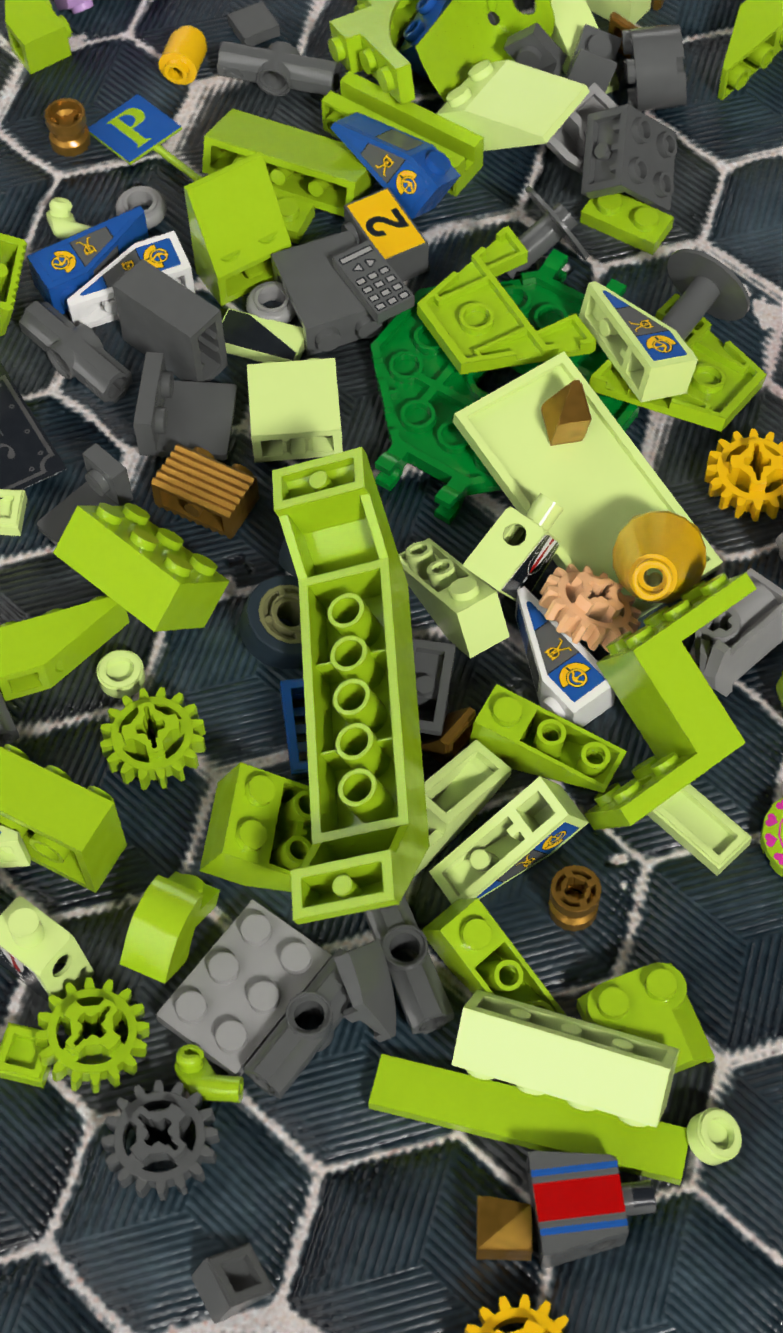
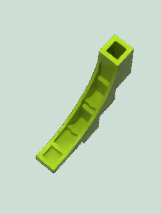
[328,0,419,105]

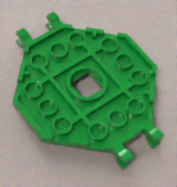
[371,249,639,525]

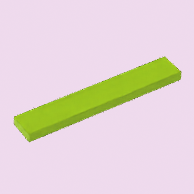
[368,1054,688,1185]

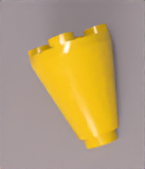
[613,511,706,603]

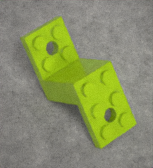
[584,572,757,830]

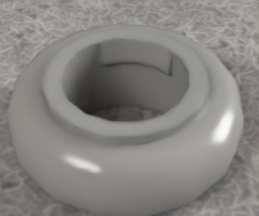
[115,186,167,229]
[246,281,296,324]

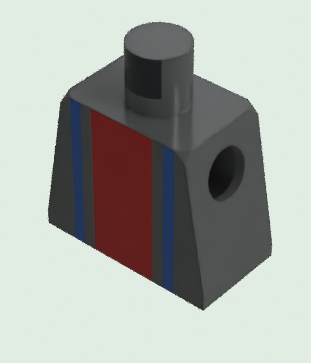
[526,1151,656,1269]

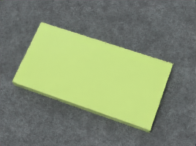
[452,352,723,619]

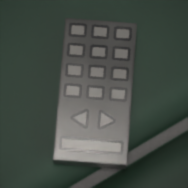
[333,240,415,324]

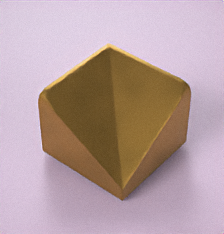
[541,380,592,446]
[476,1196,532,1261]

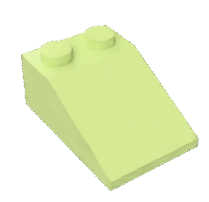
[436,60,590,151]

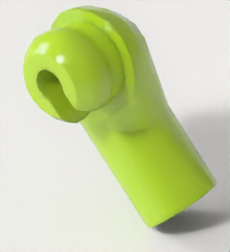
[174,1044,244,1103]

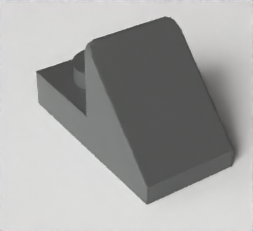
[565,24,622,92]
[413,638,456,736]

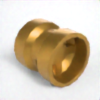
[45,98,91,157]
[548,865,602,931]

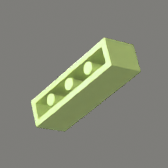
[452,989,680,1128]

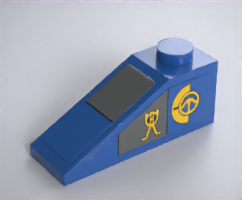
[330,112,461,220]
[27,206,149,314]

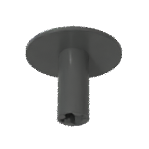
[506,186,590,280]
[661,249,750,341]

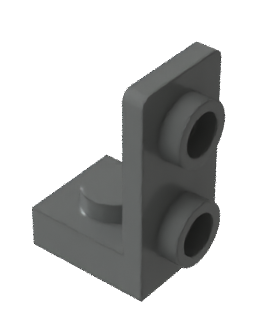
[504,23,567,77]
[37,443,133,546]

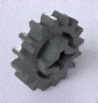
[101,1080,220,1201]

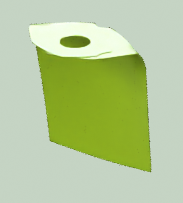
[415,0,555,102]

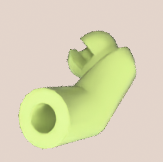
[46,197,93,240]

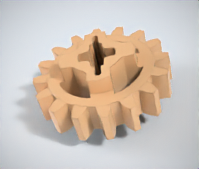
[539,564,641,653]

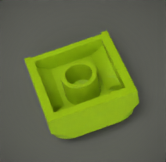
[576,962,715,1074]

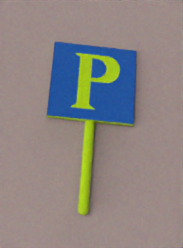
[88,94,202,181]

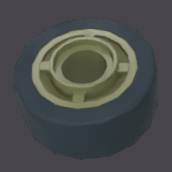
[239,575,303,669]

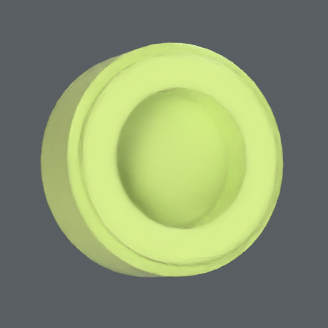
[96,649,146,699]
[687,1107,742,1165]

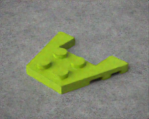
[417,226,597,375]
[589,293,767,432]

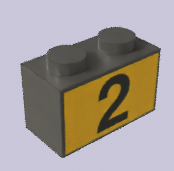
[341,187,428,282]

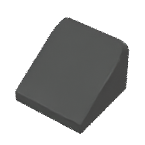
[192,1242,275,1323]

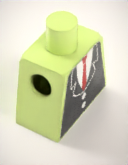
[462,493,563,601]
[0,896,94,1001]

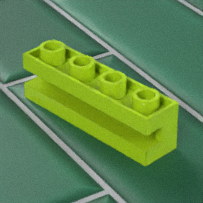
[321,71,484,197]

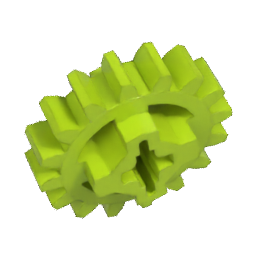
[100,687,206,790]
[35,977,149,1093]

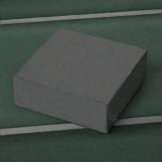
[227,1,280,46]

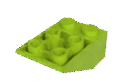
[184,151,292,306]
[199,762,312,892]

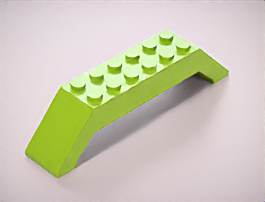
[272,447,429,925]

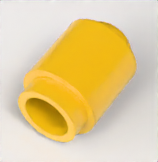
[158,26,207,85]

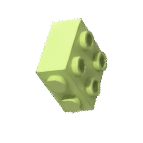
[247,358,343,463]

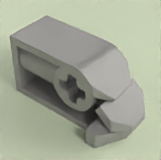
[695,568,783,697]

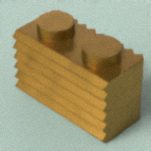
[151,444,259,539]

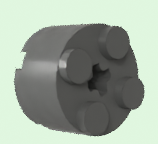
[622,24,687,112]

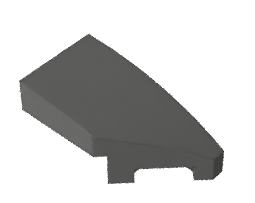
[334,939,396,1042]

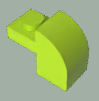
[120,871,220,984]

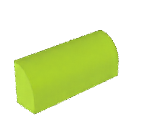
[202,108,375,217]

